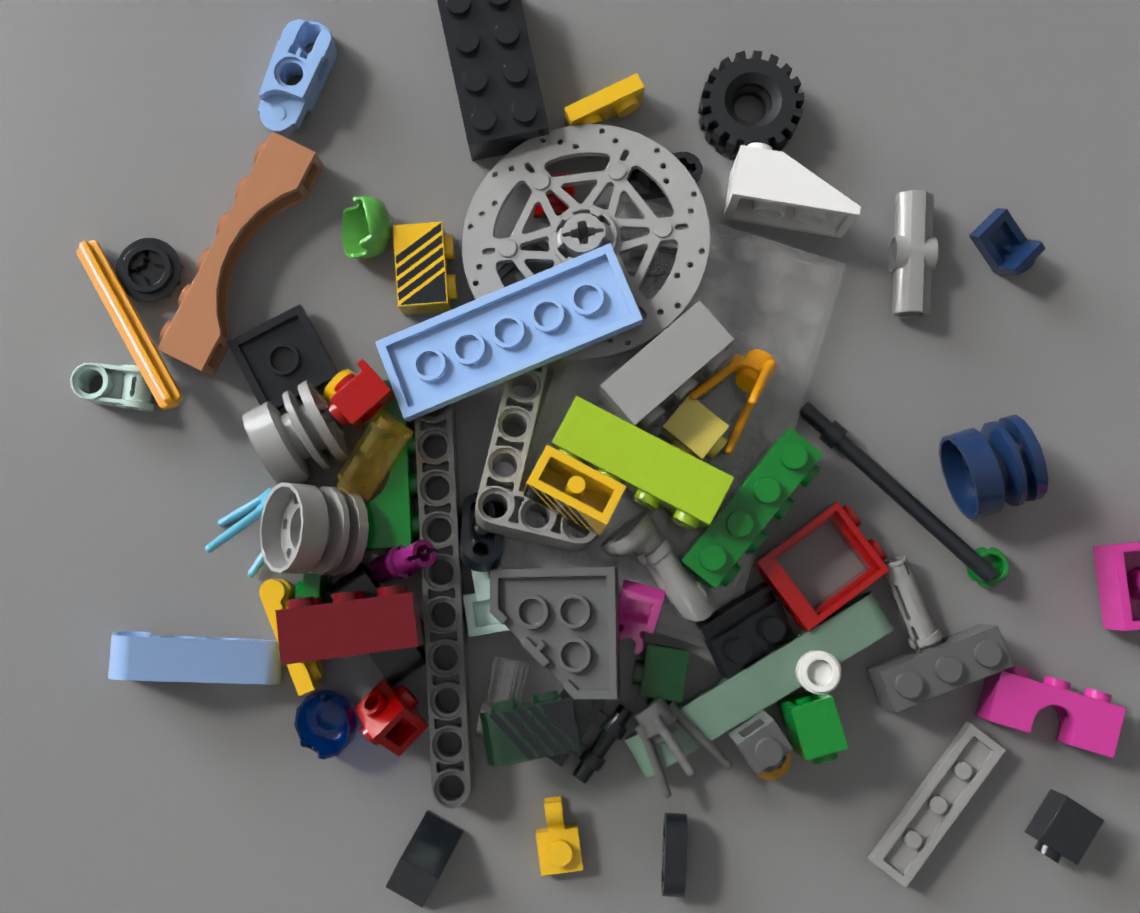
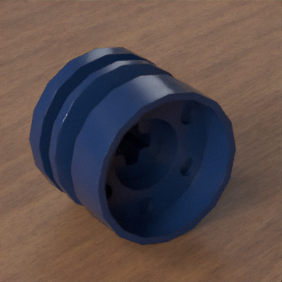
[939,415,1048,520]

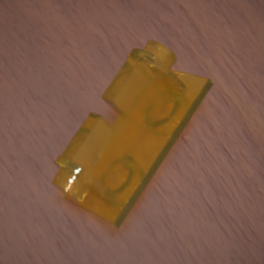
[337,407,414,500]

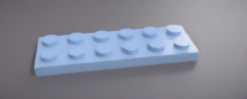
[375,243,644,422]

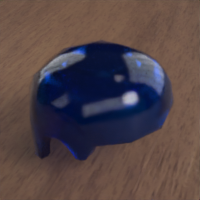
[294,689,359,760]

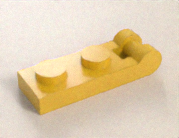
[259,579,324,696]

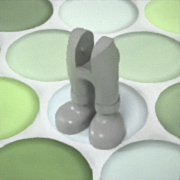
[601,512,713,622]

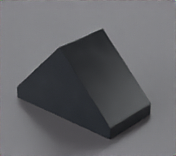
[386,810,464,908]

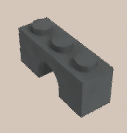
[866,624,1014,713]

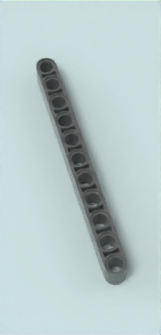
[414,403,474,809]

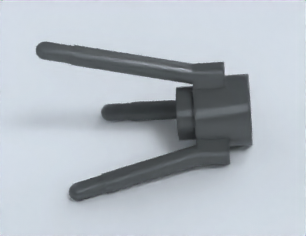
[634,697,733,798]

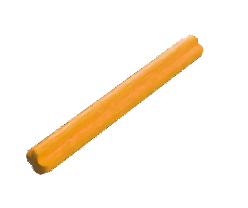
[76,240,183,410]

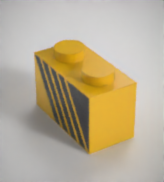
[393,221,458,315]
[523,445,627,536]

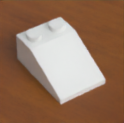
[723,143,861,238]

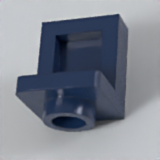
[969,208,1046,275]

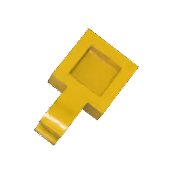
[536,796,583,876]

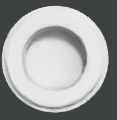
[796,650,842,695]

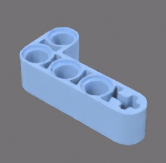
[108,631,282,685]

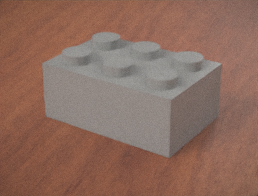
[598,300,735,432]

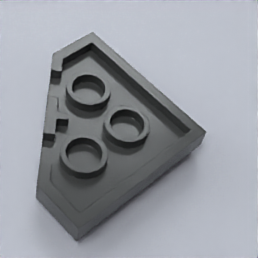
[490,567,621,699]

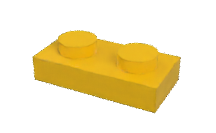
[564,73,644,127]

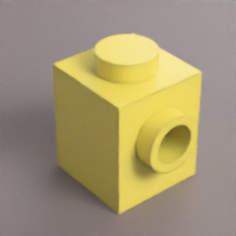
[660,395,729,460]

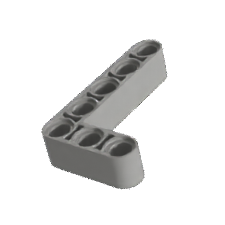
[475,363,596,552]

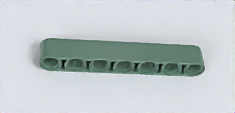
[624,591,894,777]

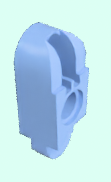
[258,19,337,137]

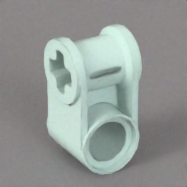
[70,362,155,412]

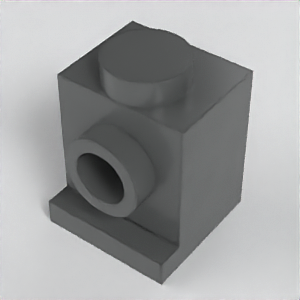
[728,710,794,774]

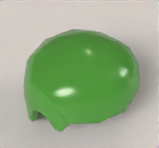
[341,196,393,259]

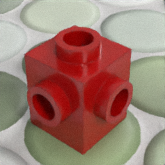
[353,679,429,757]

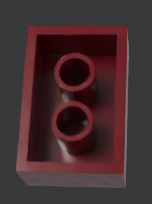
[275,585,425,665]

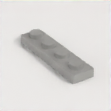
[867,722,1006,888]

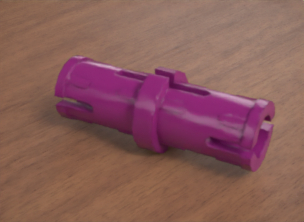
[369,539,436,583]

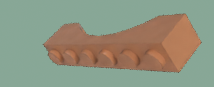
[157,131,324,377]

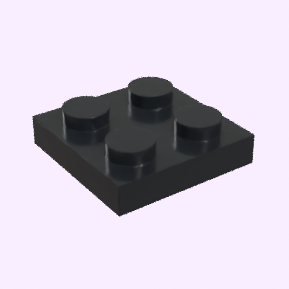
[227,304,338,410]

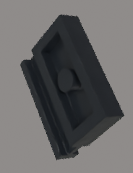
[696,582,795,679]

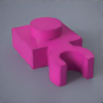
[619,579,665,654]

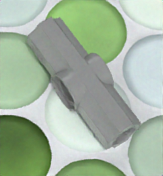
[888,190,938,319]

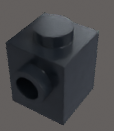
[1025,789,1104,865]

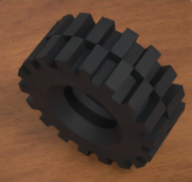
[698,50,804,161]

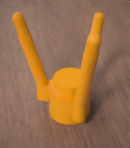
[689,349,777,455]

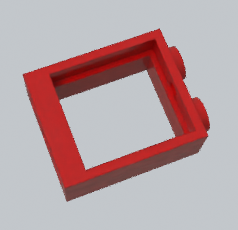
[751,502,890,631]

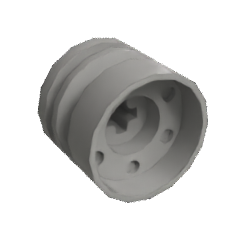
[242,380,350,484]
[259,482,369,576]

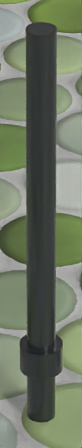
[797,401,998,584]

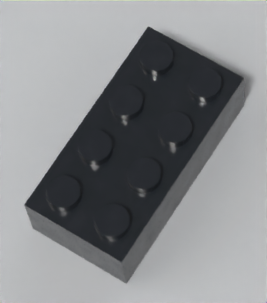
[437,0,549,161]

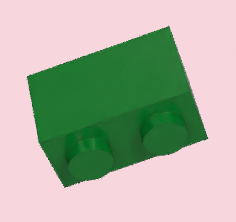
[777,691,849,764]

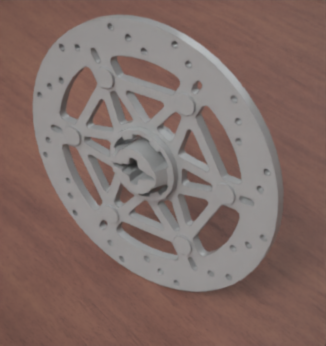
[462,124,710,361]

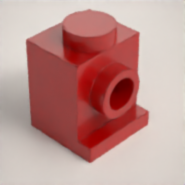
[327,358,396,430]

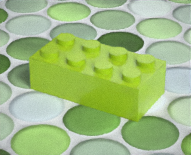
[552,396,734,531]

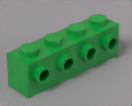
[679,427,823,589]

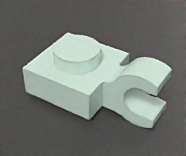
[463,570,509,637]

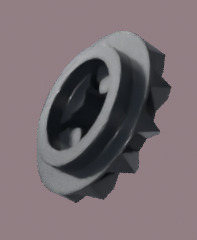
[116,238,183,303]

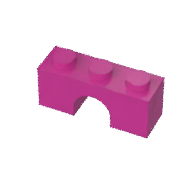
[975,666,1126,758]

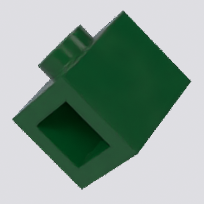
[632,643,690,705]

